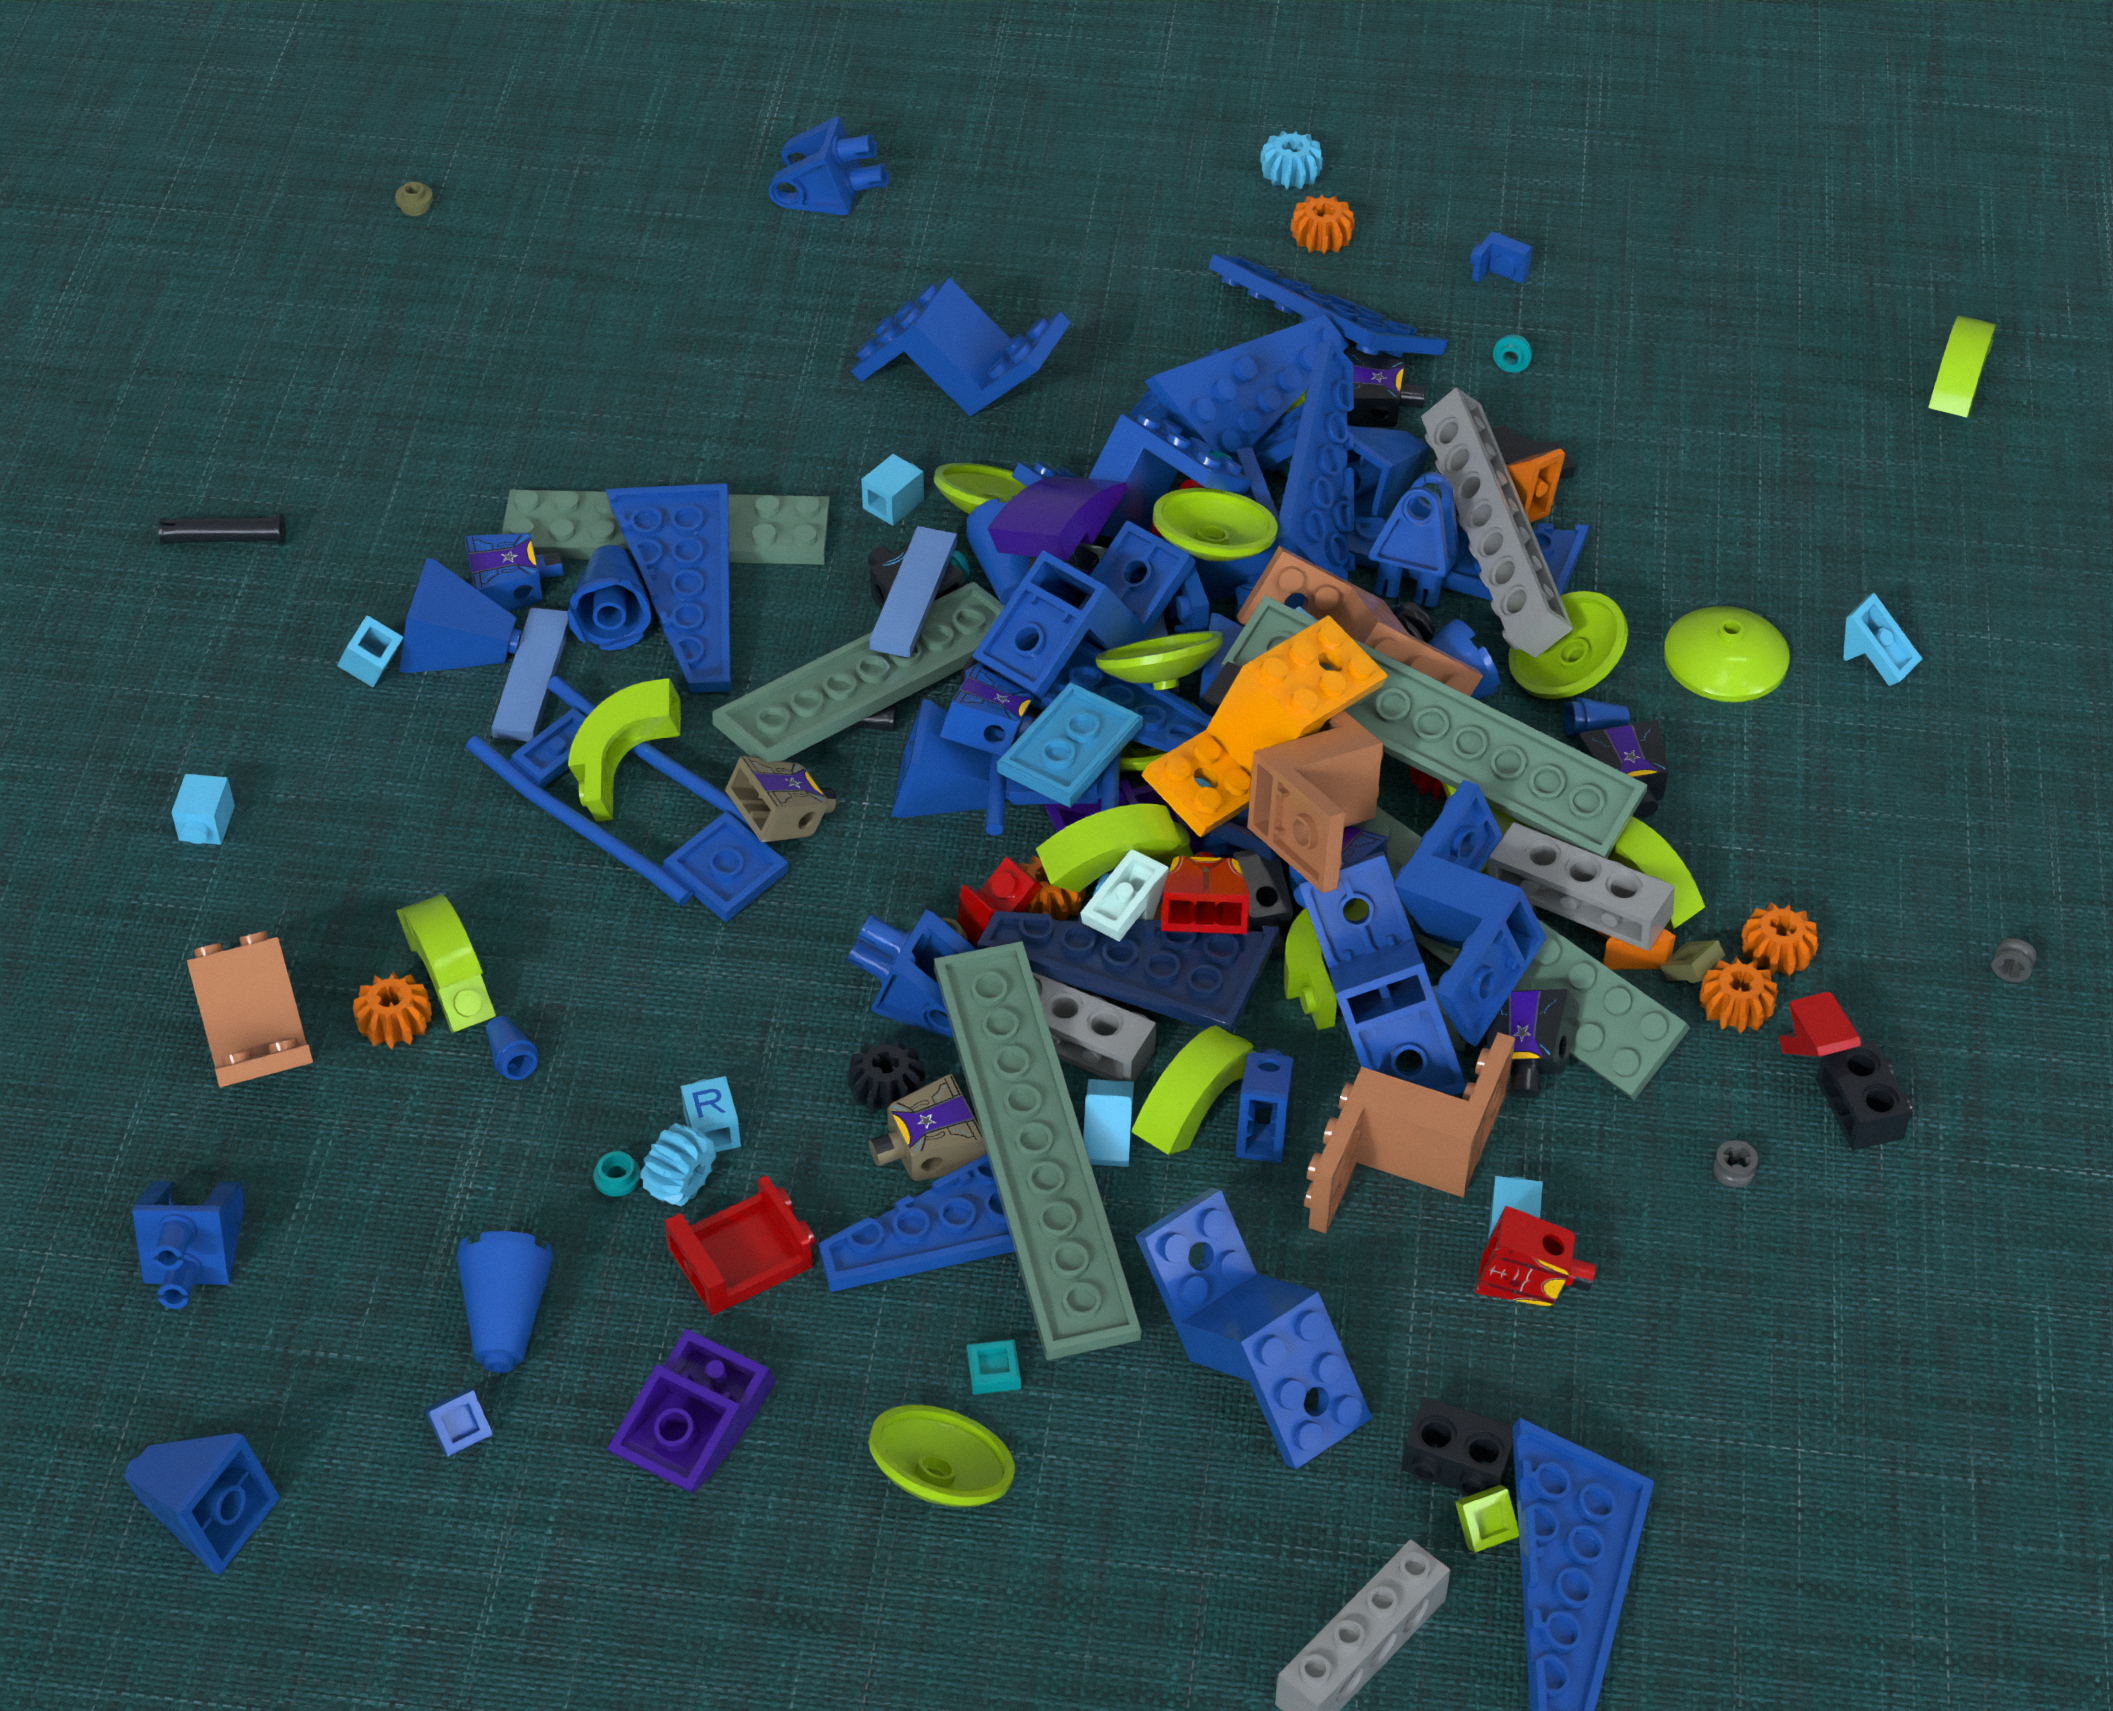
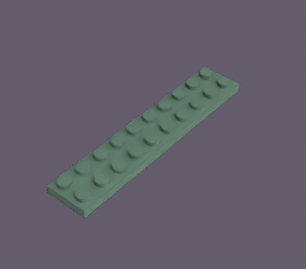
[1221,595,1647,859]
[1351,806,1690,1100]
[934,941,1141,1361]

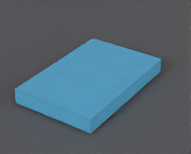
[997,682,1143,808]

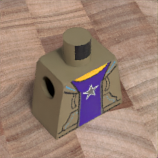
[725,756,836,842]
[869,1074,986,1181]

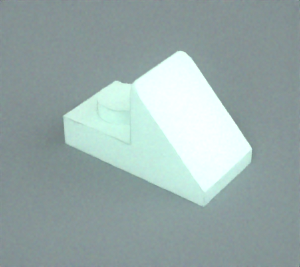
[1080,849,1169,942]

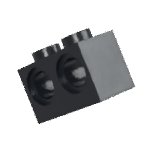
[1816,1040,1913,1151]
[1402,1397,1514,1496]

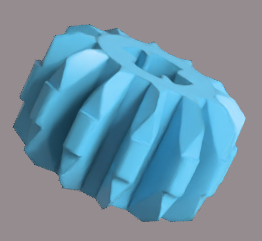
[1260,130,1323,190]
[640,1123,716,1206]

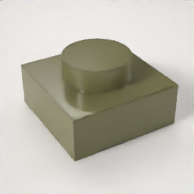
[1660,940,1725,983]

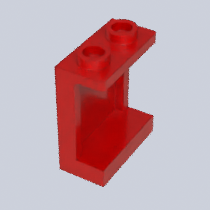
[664,1175,816,1316]

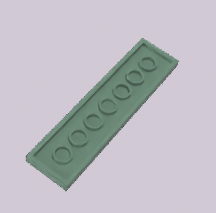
[502,490,830,565]
[712,581,1005,762]

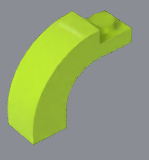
[1928,315,1997,418]
[568,678,681,822]
[1036,804,1194,893]
[1607,816,1705,929]
[396,894,496,1033]
[1283,898,1369,1030]
[1131,1025,1255,1155]

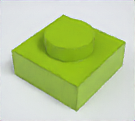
[1455,1485,1519,1553]

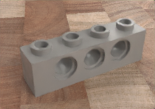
[1488,822,1675,951]
[1032,972,1156,1083]
[1275,1539,1451,1711]

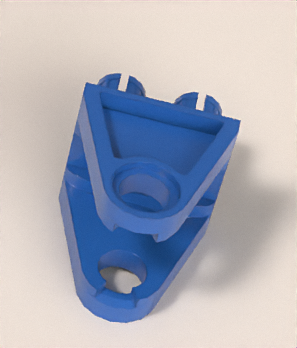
[768,117,889,215]
[1368,472,1460,607]
[846,909,977,1038]
[132,1180,244,1309]

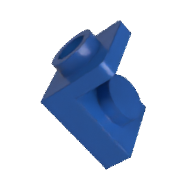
[1470,231,1532,284]

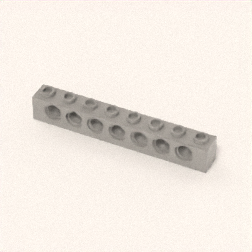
[1421,387,1573,658]

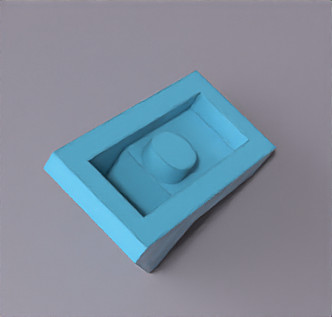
[1843,593,1922,686]
[1083,1079,1134,1167]

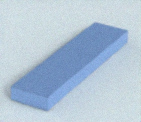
[869,526,957,658]
[492,608,570,742]

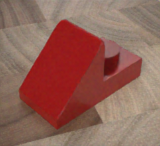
[957,857,1043,947]
[1778,992,1861,1057]

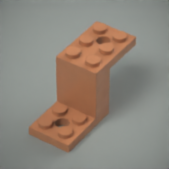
[1236,546,1483,696]
[1247,710,1383,894]
[186,931,313,1087]
[1304,1032,1515,1234]

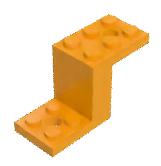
[1141,615,1388,838]

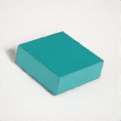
[967,1339,1021,1395]

